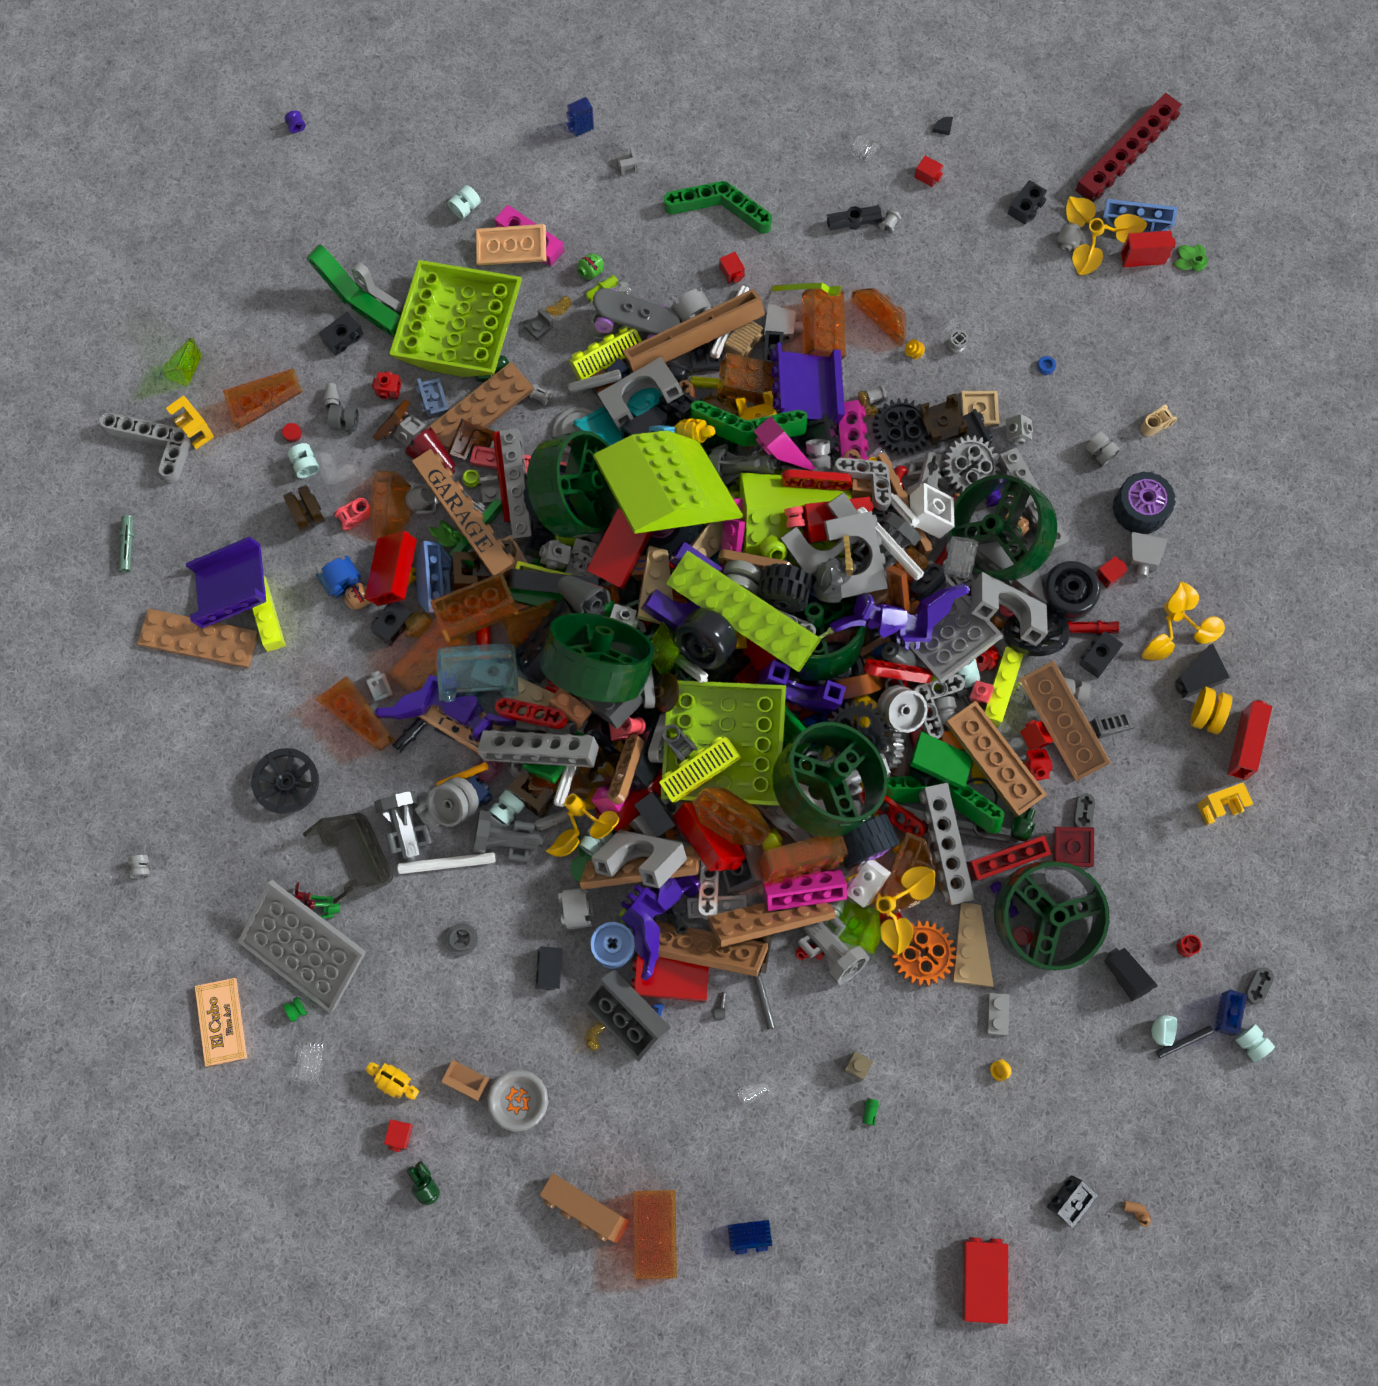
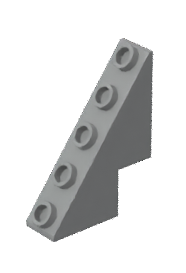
[972,541,1047,604]

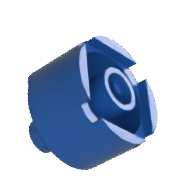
[316,556,361,598]

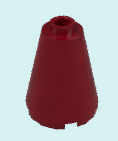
[405,427,456,474]

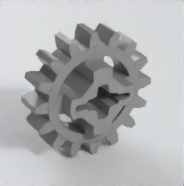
[880,726,904,769]

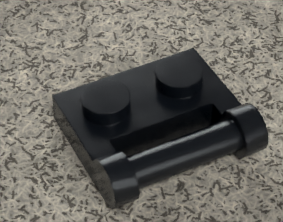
[690,339,725,372]

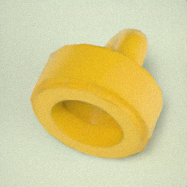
[990,1059,1011,1081]

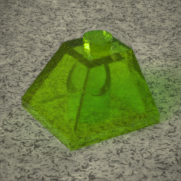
[164,338,203,386]
[651,622,681,673]
[833,902,882,955]

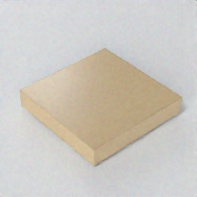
[960,391,999,426]

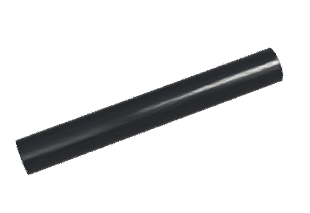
[1156,1026,1214,1058]

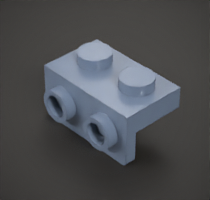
[415,378,449,418]

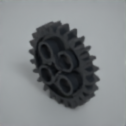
[873,398,929,456]
[828,701,890,757]

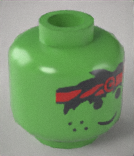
[577,253,604,280]

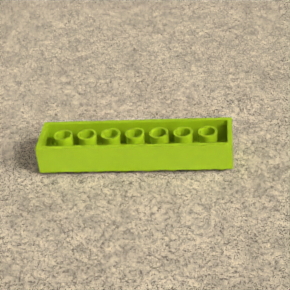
[666,550,821,672]

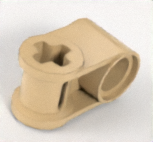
[1140,405,1177,436]

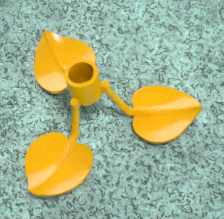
[1066,196,1147,275]
[1141,581,1225,661]
[546,788,619,857]
[845,866,935,955]

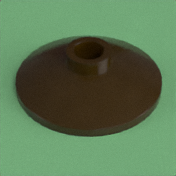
[703,394,738,415]
[654,673,679,712]

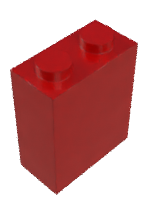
[1120,231,1176,267]

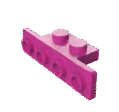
[719,498,745,572]

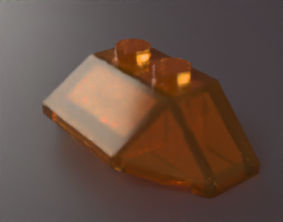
[851,288,906,347]
[370,471,412,541]
[693,787,771,846]
[880,832,936,914]

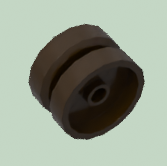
[283,484,325,532]

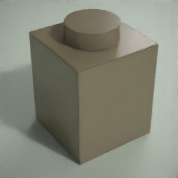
[844,1051,873,1081]

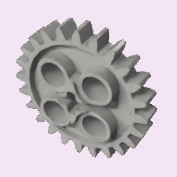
[941,435,1000,494]

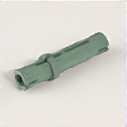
[118,515,135,572]

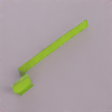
[772,282,841,296]

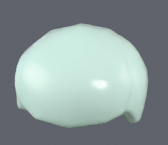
[1151,1015,1177,1046]

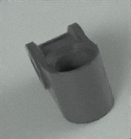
[662,725,698,762]

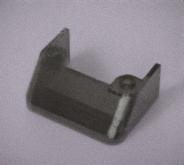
[303,813,393,904]

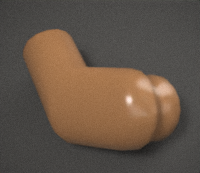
[1123,1200,1151,1227]

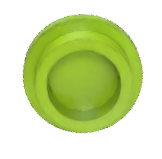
[462,470,481,488]

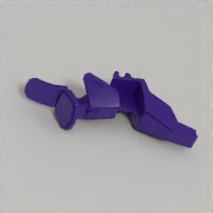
[830,583,970,650]
[375,671,516,742]
[621,875,701,980]

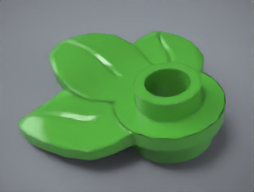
[1173,244,1208,271]
[429,520,464,548]

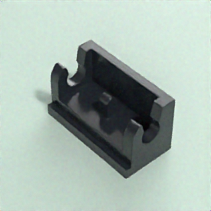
[635,791,678,838]
[535,946,562,990]

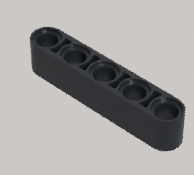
[508,569,603,594]

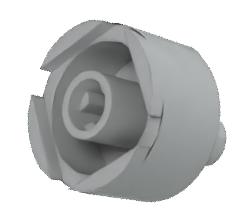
[671,289,713,323]
[558,888,594,930]

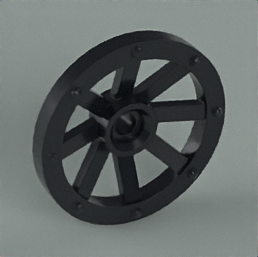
[1003,610,1070,656]
[251,748,319,814]

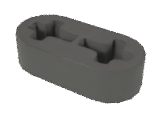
[1073,793,1095,827]
[1245,968,1274,1004]

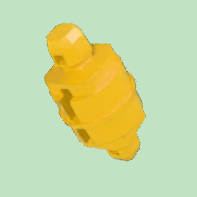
[672,418,715,443]
[365,1062,419,1100]

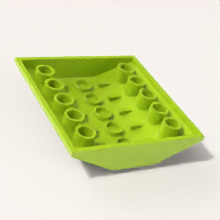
[389,260,522,377]
[593,431,743,534]
[740,472,854,568]
[661,680,786,806]

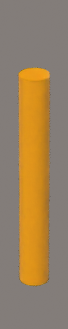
[436,762,488,786]

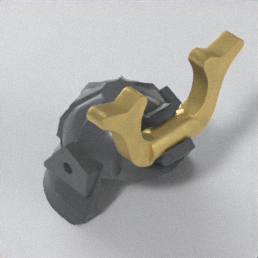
[812,535,856,603]

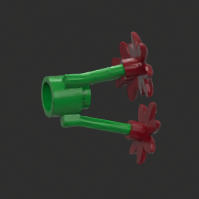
[294,882,340,919]

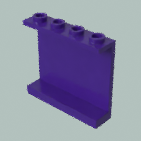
[770,343,845,424]
[186,536,267,628]

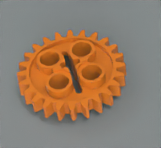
[891,920,956,986]

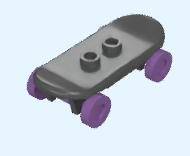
[593,288,680,339]

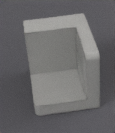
[617,146,638,176]

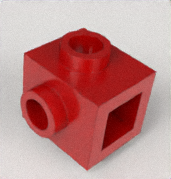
[372,371,402,400]
[975,645,1002,672]
[1023,749,1052,781]

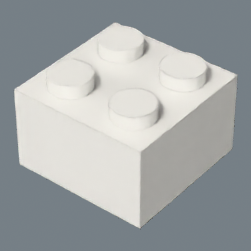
[910,483,954,539]

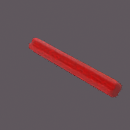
[493,431,511,522]

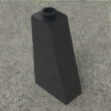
[630,713,663,791]

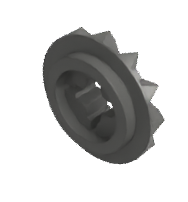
[446,923,478,956]

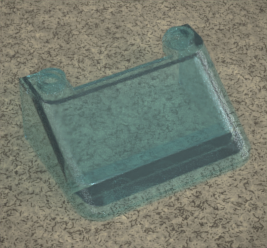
[437,644,519,702]

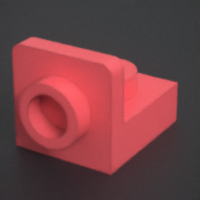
[970,680,994,707]

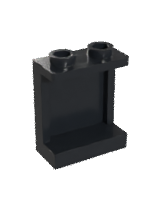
[789,414,840,457]

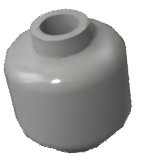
[1057,223,1083,251]

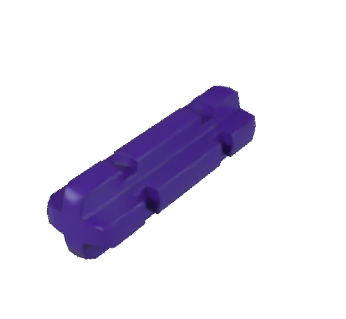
[990,881,1019,918]

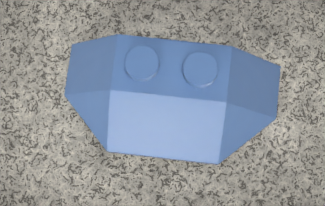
[1103,199,1178,235]
[415,541,455,615]

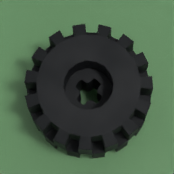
[757,563,812,613]

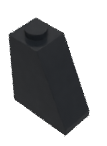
[621,406,669,440]
[1175,643,1230,698]
[1104,947,1158,1001]

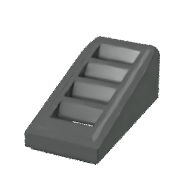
[1091,710,1135,739]

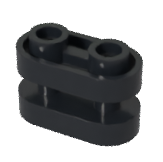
[911,563,947,601]

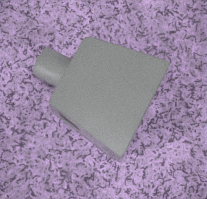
[763,304,806,343]
[1128,532,1167,579]

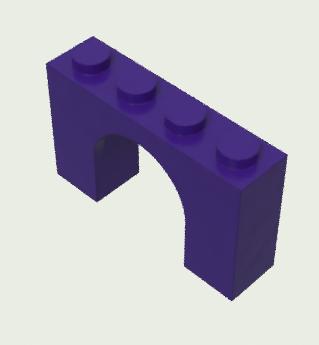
[641,542,722,632]
[756,660,846,716]

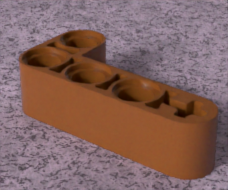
[835,672,891,700]

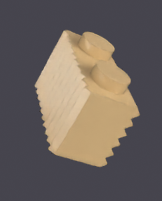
[724,321,764,361]

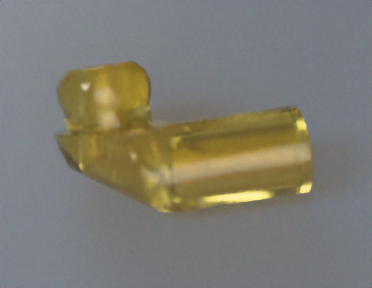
[547,296,571,315]
[858,391,877,417]
[586,1021,606,1051]

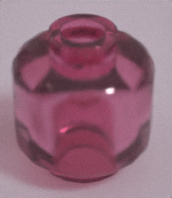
[474,758,503,782]

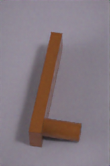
[886,565,920,615]

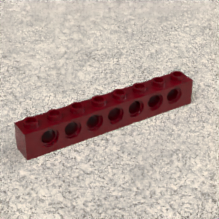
[1075,92,1182,202]

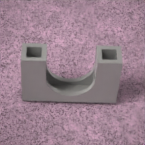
[597,357,683,431]
[780,493,863,577]
[823,511,888,598]
[971,572,1048,646]
[591,830,687,888]

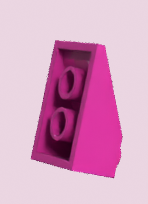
[754,416,815,471]

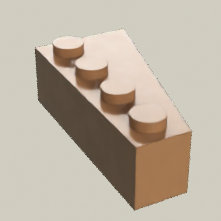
[539,1173,631,1244]

